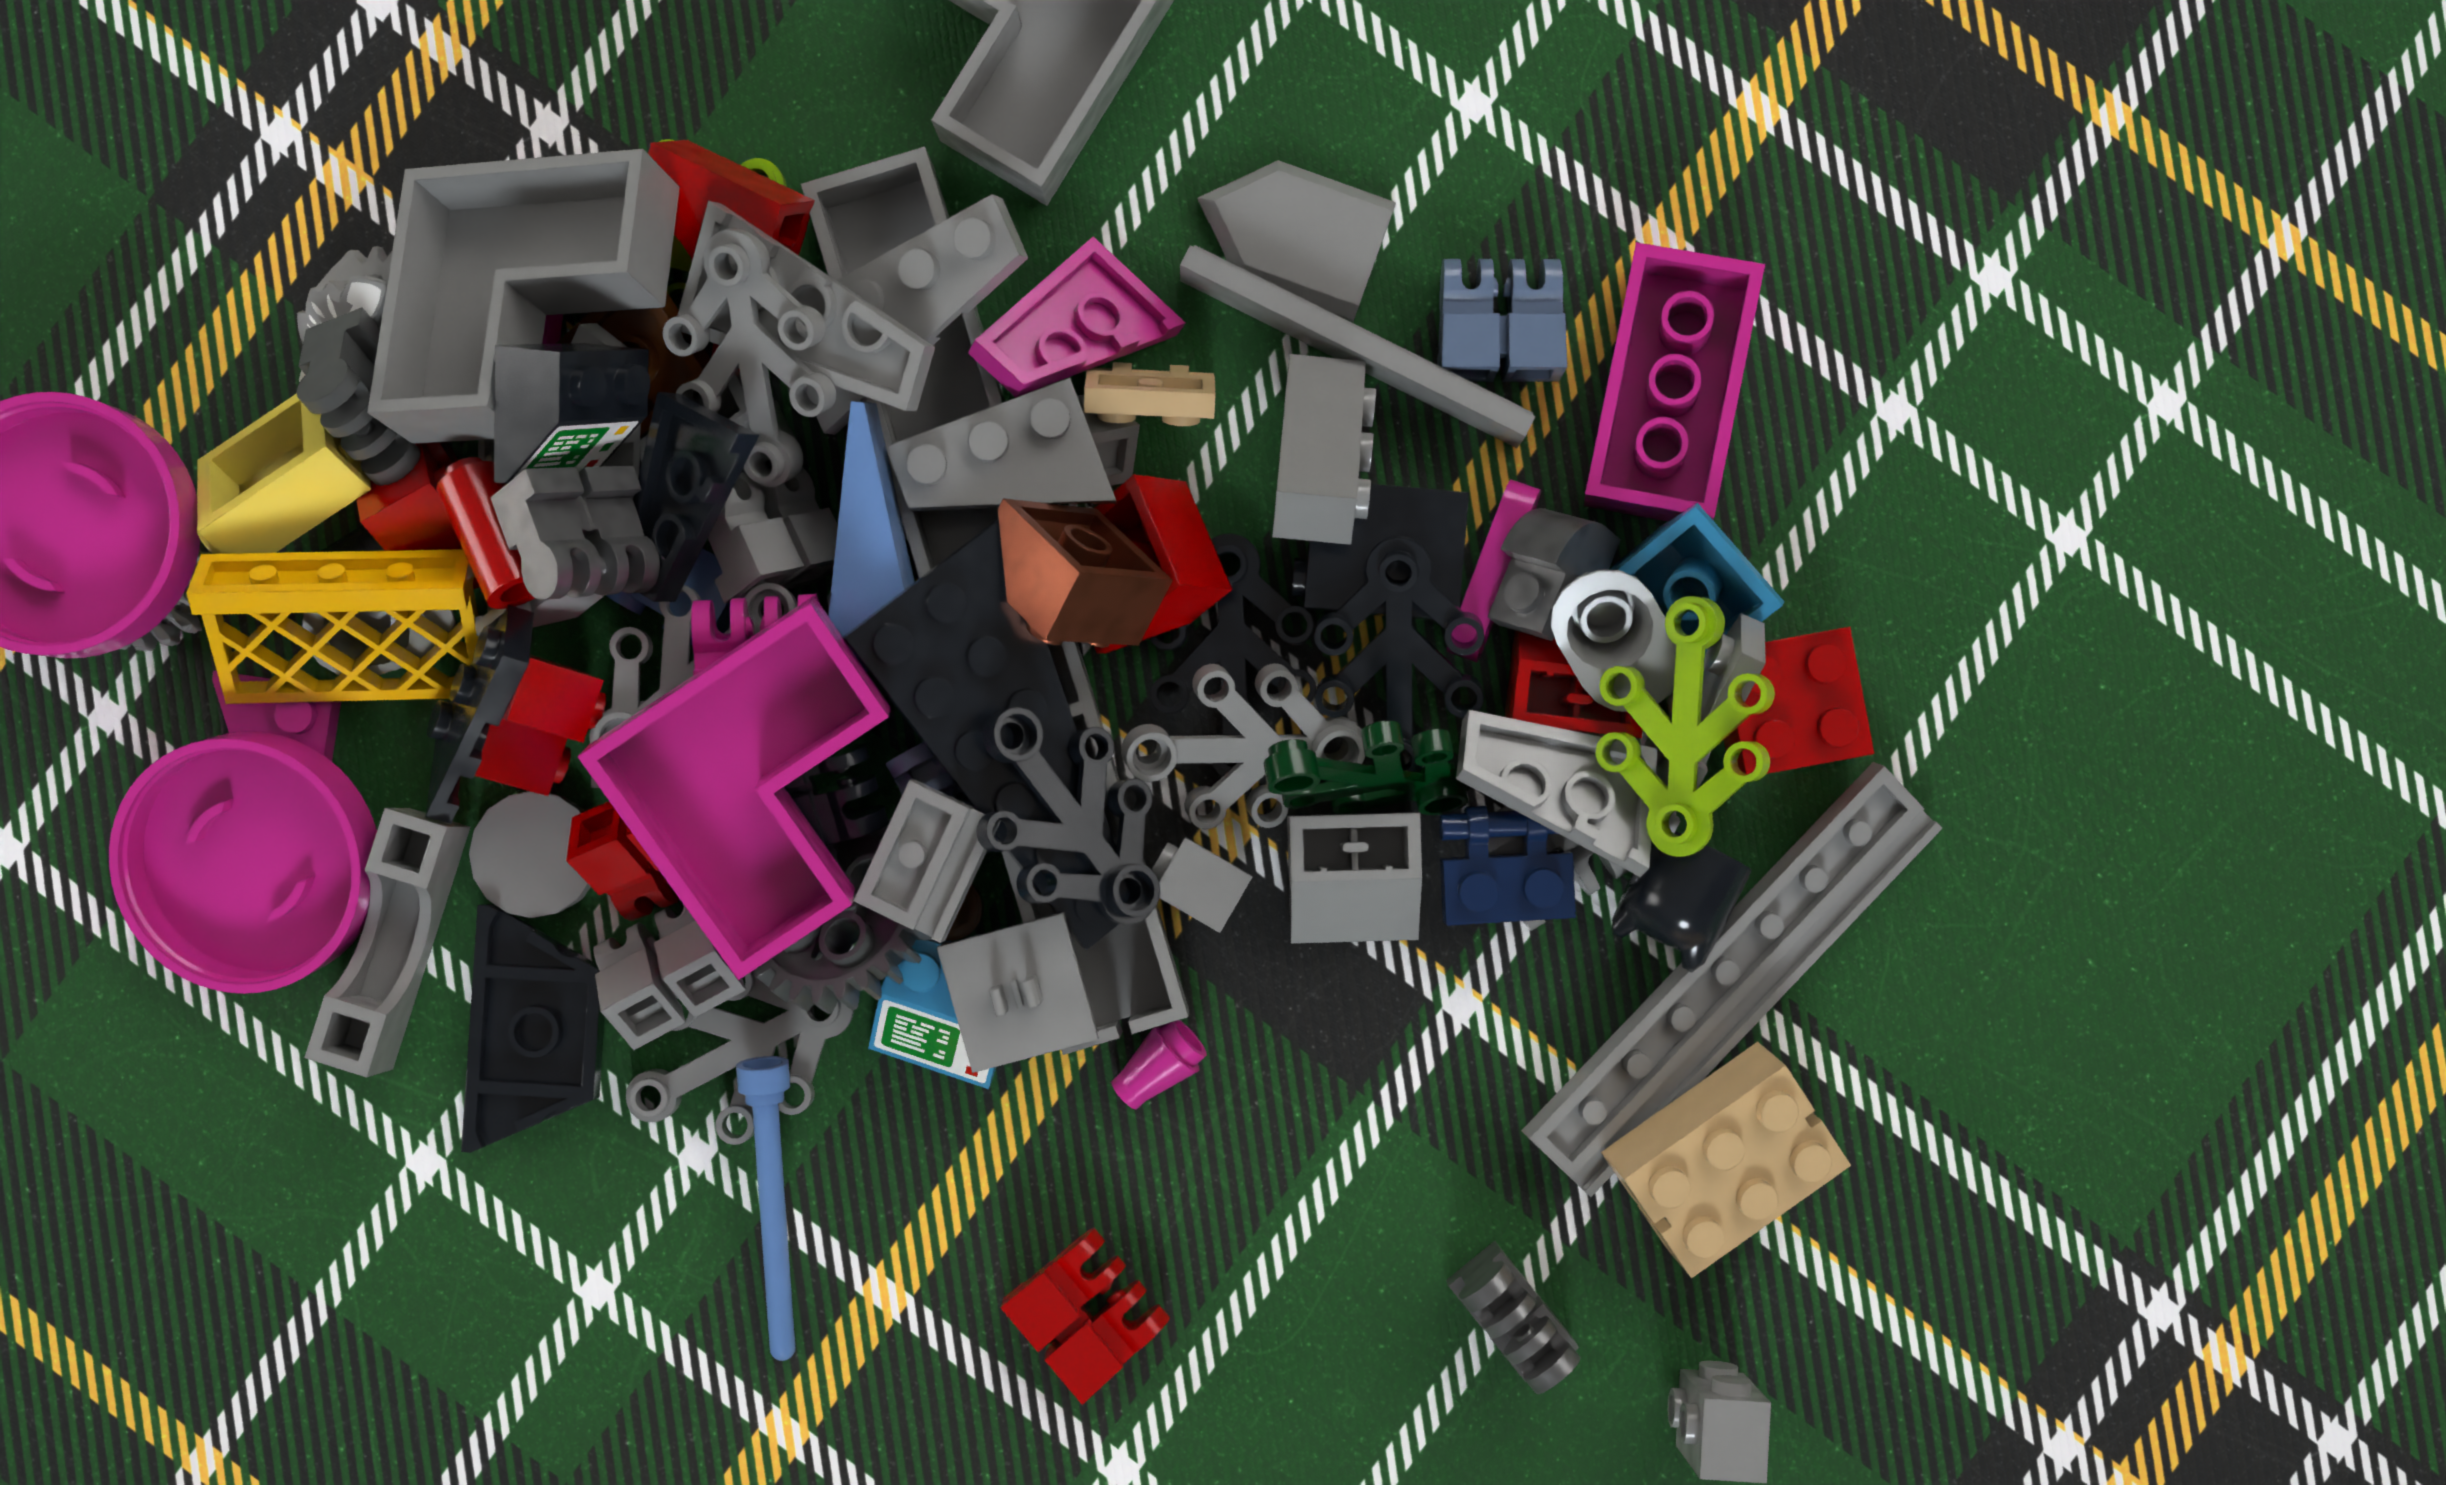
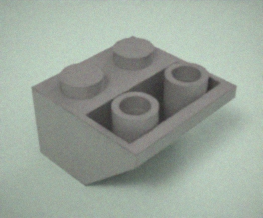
[1287,812,1422,944]

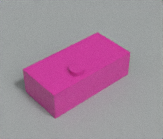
[1584,242,1765,521]

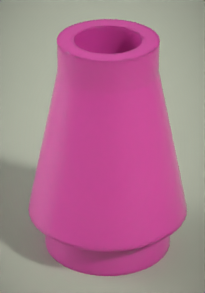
[1111,1020,1207,1110]

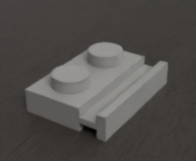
[853,779,1001,943]

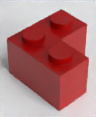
[356,442,479,589]
[474,655,606,797]

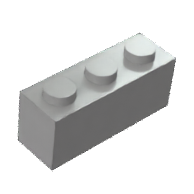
[1272,354,1376,545]

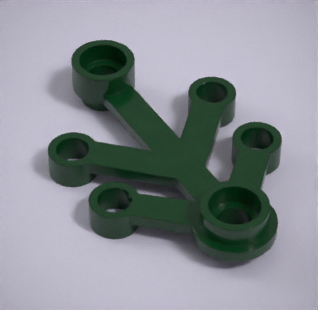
[1263,721,1471,815]

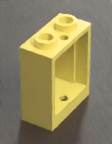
[197,393,371,554]

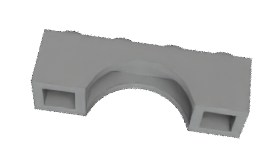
[304,808,470,1078]

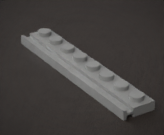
[1521,762,1942,1197]

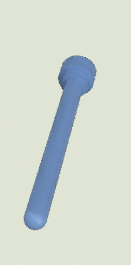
[736,1056,795,1361]

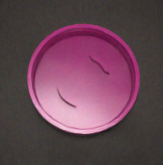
[0,392,200,659]
[109,731,377,994]

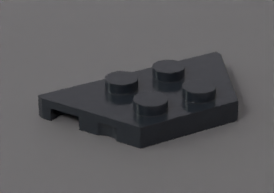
[461,904,605,1153]

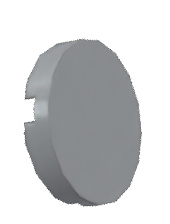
[469,791,591,918]

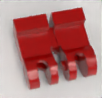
[566,801,680,921]
[1000,1228,1170,1405]

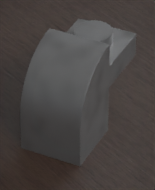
[1488,508,1621,641]

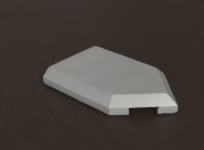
[1198,160,1396,322]

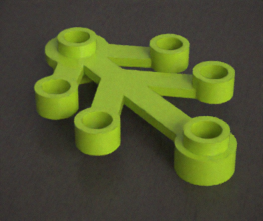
[1595,596,1775,857]

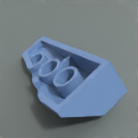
[828,401,915,672]

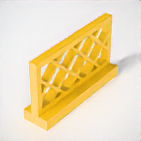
[186,549,479,704]

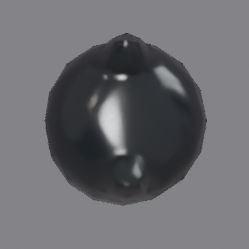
[1612,831,1752,973]

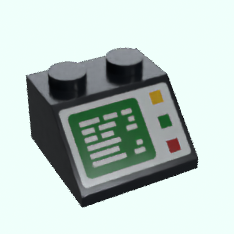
[494,343,650,483]

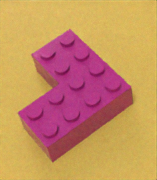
[578,596,890,980]

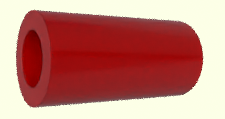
[436,457,535,609]

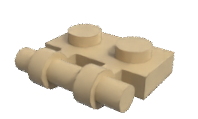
[1084,362,1216,426]

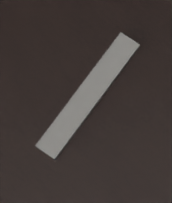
[1180,245,1536,448]

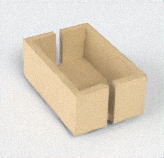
[1601,1042,1851,1278]

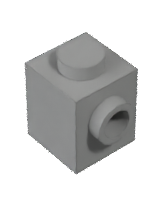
[1152,837,1253,933]

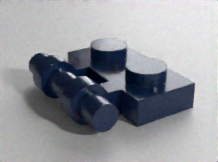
[1439,806,1576,926]

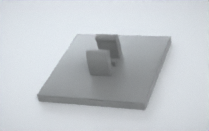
[937,912,1099,1073]

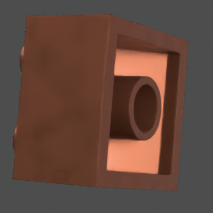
[998,498,1173,648]

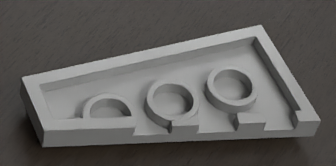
[807,194,1028,435]
[677,201,935,412]

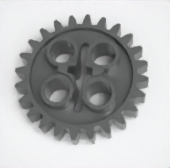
[753,807,932,1014]

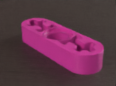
[1447,479,1541,663]

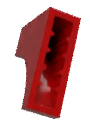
[648,140,815,371]

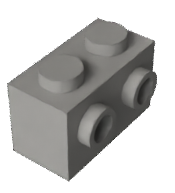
[1668,1361,1771,1483]

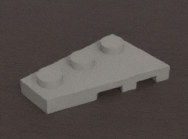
[885,378,1117,511]

